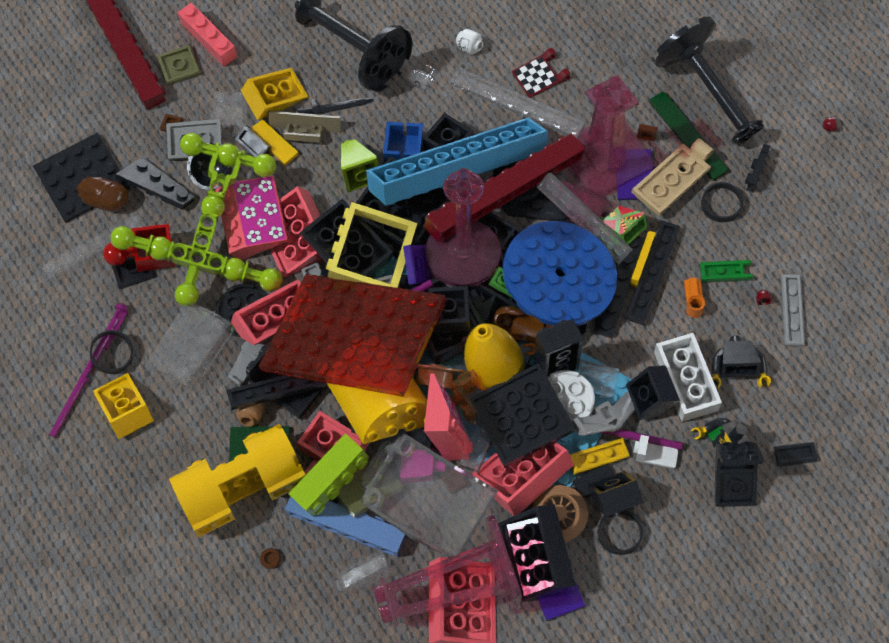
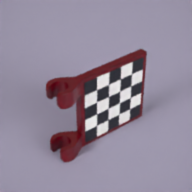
[511,48,570,98]

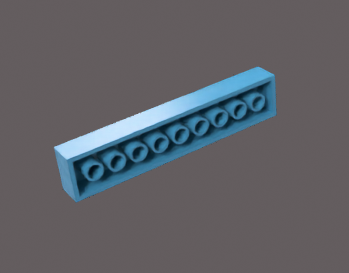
[366,117,548,205]

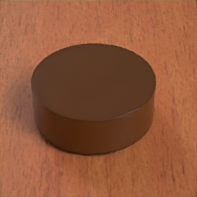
[260,548,281,569]

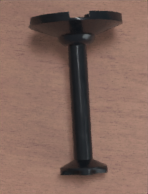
[295,0,413,92]
[652,16,765,144]

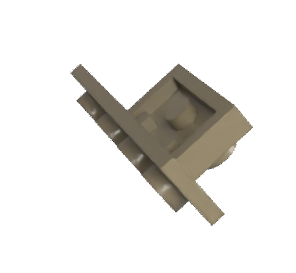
[268,111,341,143]

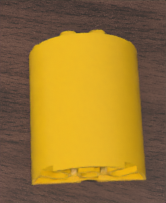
[326,341,427,444]

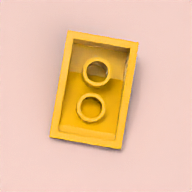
[241,68,308,120]
[93,373,154,439]

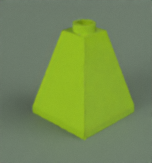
[341,139,379,193]

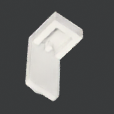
[633,435,678,469]

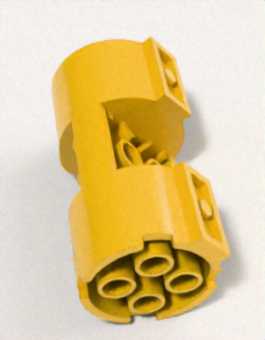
[169,424,306,538]

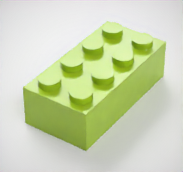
[289,433,369,517]

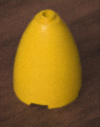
[464,323,525,391]

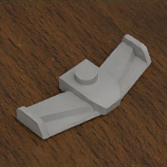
[227,327,291,387]
[572,391,635,435]

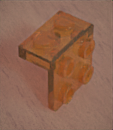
[452,370,477,425]

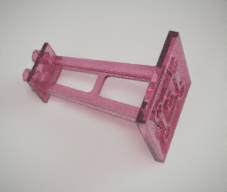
[569,75,657,201]
[372,514,522,627]

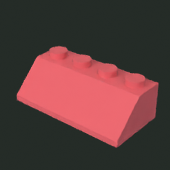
[231,279,317,346]

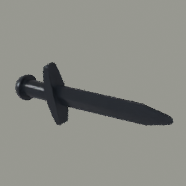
[293,99,374,115]

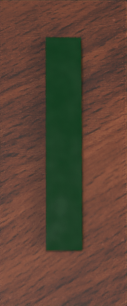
[649,91,728,181]

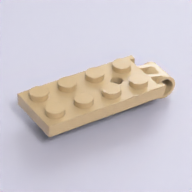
[631,138,714,216]

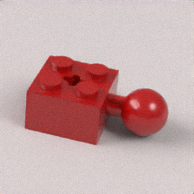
[103,223,175,272]

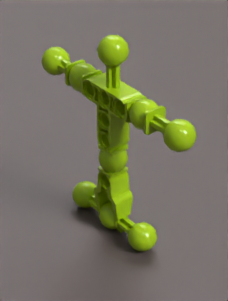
[110,133,283,306]

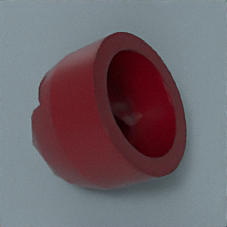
[823,116,837,132]
[756,290,772,305]

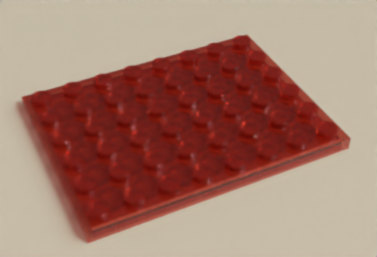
[259,274,446,397]

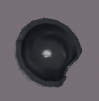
[187,143,232,190]

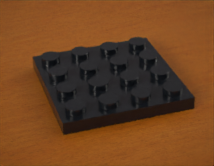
[33,132,131,223]
[468,363,576,468]

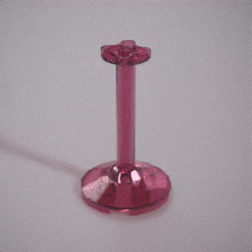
[425,168,501,286]

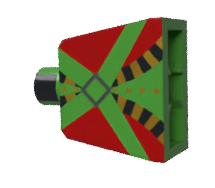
[600,206,647,248]

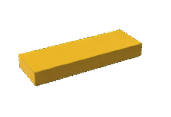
[251,119,299,166]
[630,231,656,288]
[569,438,630,475]

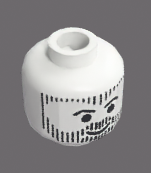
[456,29,483,55]

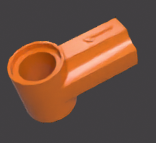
[684,278,705,318]

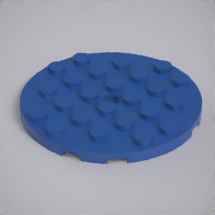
[503,221,617,326]

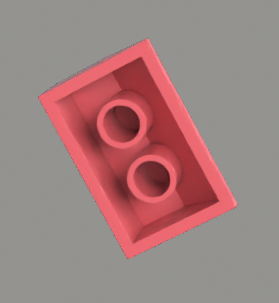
[297,411,369,462]

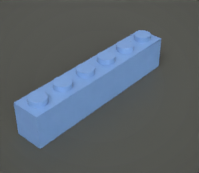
[285,496,407,557]

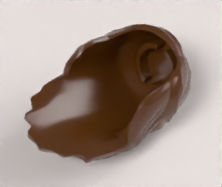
[76,176,128,212]
[492,306,544,342]

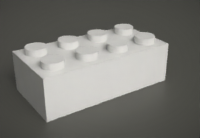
[654,333,722,422]

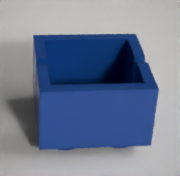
[383,122,424,164]

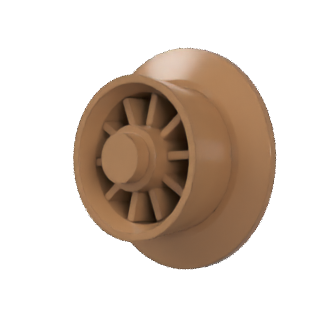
[409,363,464,390]
[532,485,588,542]

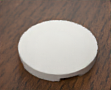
[547,370,595,421]

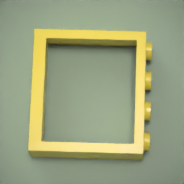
[326,202,417,298]

